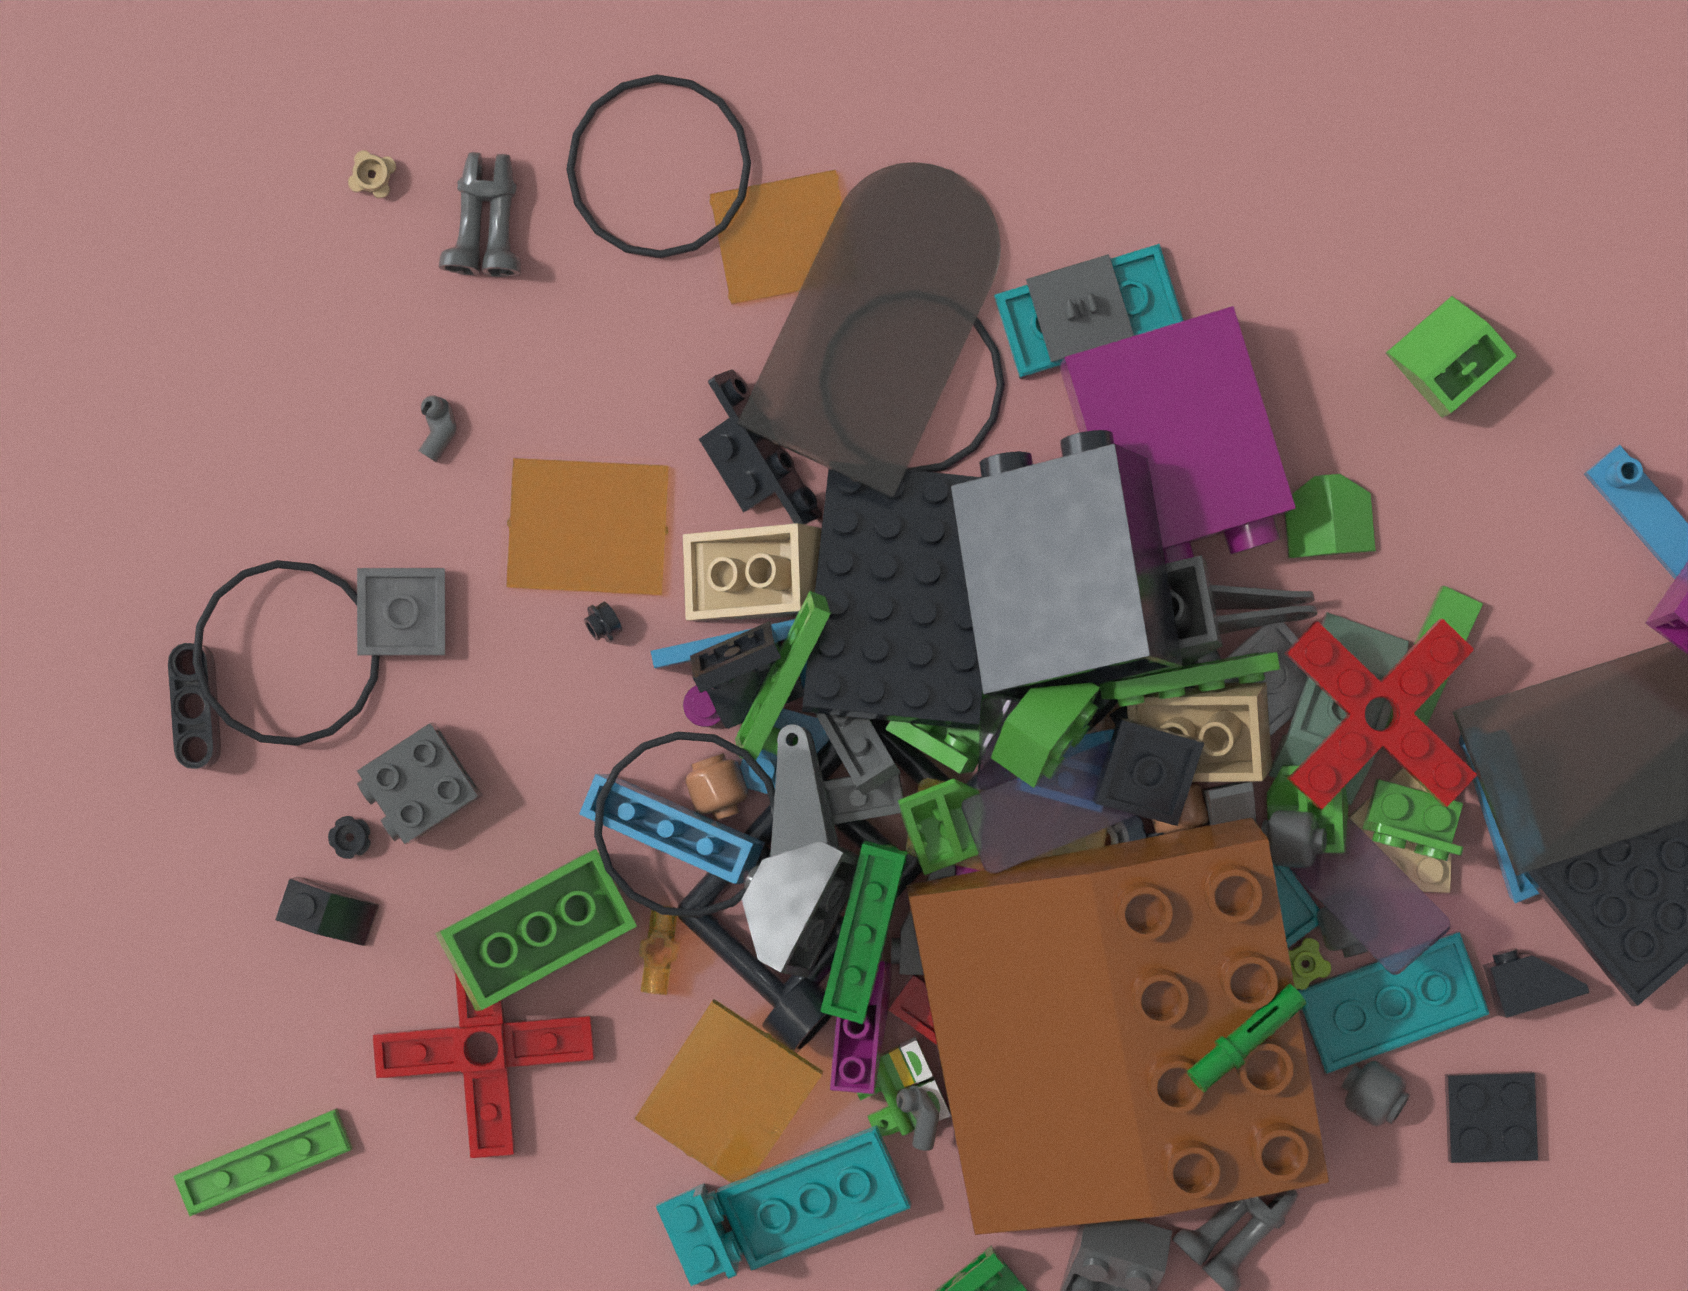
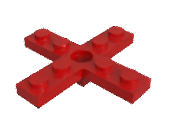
[1284,619,1477,810]
[373,973,595,1158]

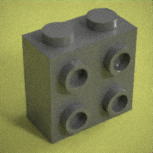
[357,723,483,844]

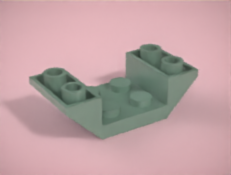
[1268,612,1409,805]

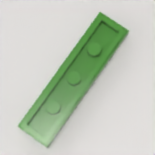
[173,1108,353,1217]

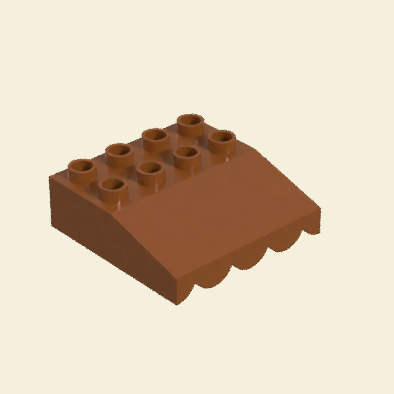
[906,817,1329,1235]

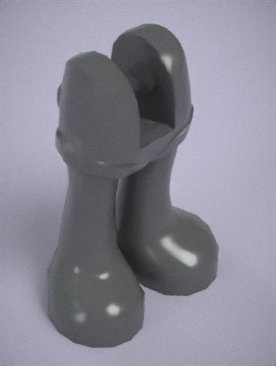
[439,152,521,277]
[1172,1189,1298,1291]

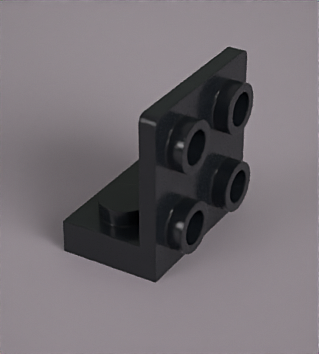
[690,621,804,729]

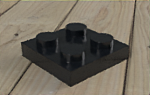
[1092,717,1204,826]
[1445,1071,1538,1163]

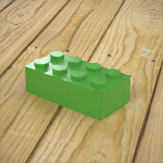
[435,849,637,1011]

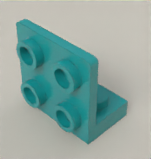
[656,1183,743,1286]

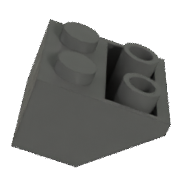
[1060,1219,1172,1291]

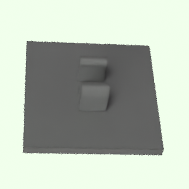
[1026,254,1134,362]

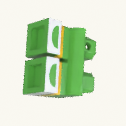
[857,1037,951,1137]

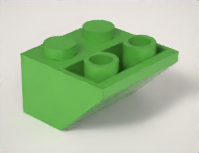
[1386,296,1517,418]
[991,683,1099,788]

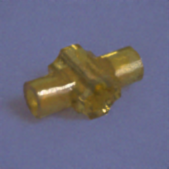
[639,905,680,995]

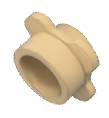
[348,150,396,198]

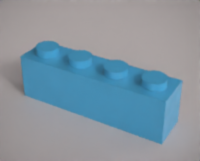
[579,774,765,884]

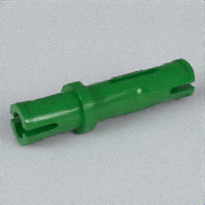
[1187,984,1307,1093]

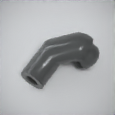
[418,395,457,462]
[896,1085,939,1151]

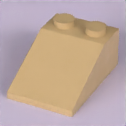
[683,523,822,621]
[1127,682,1272,782]

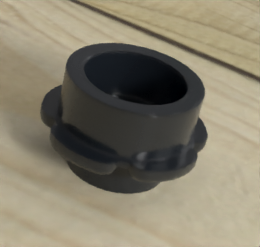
[584,601,622,643]
[328,816,371,859]

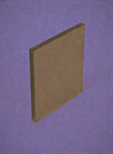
[709,170,858,305]

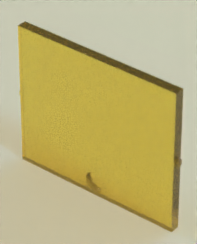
[506,458,669,595]
[634,999,824,1183]

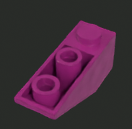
[830,961,892,1094]

